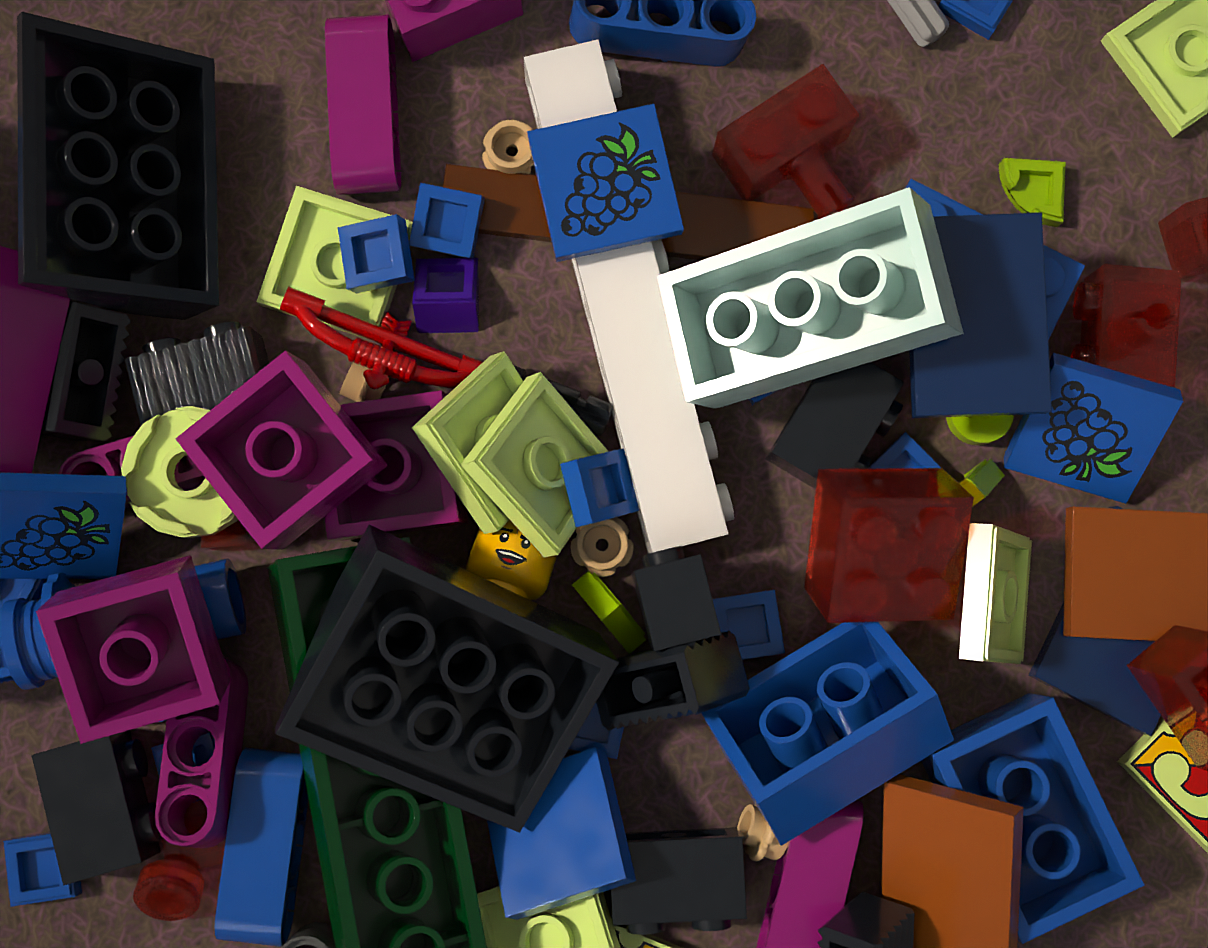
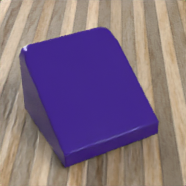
[412,258,479,333]

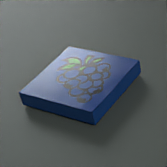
[527,104,684,262]
[1004,353,1183,504]
[0,473,127,579]

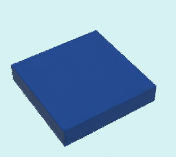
[487,747,636,920]

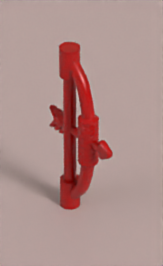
[280,286,483,390]

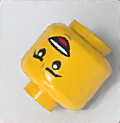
[466,520,557,600]

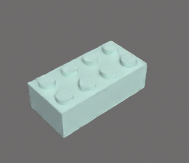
[657,187,964,409]

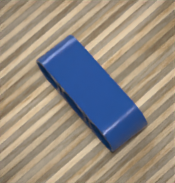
[569,0,756,66]
[214,747,309,947]

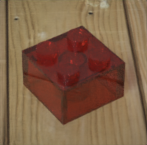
[804,468,974,623]

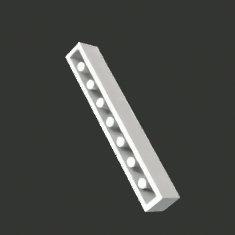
[524,39,734,554]

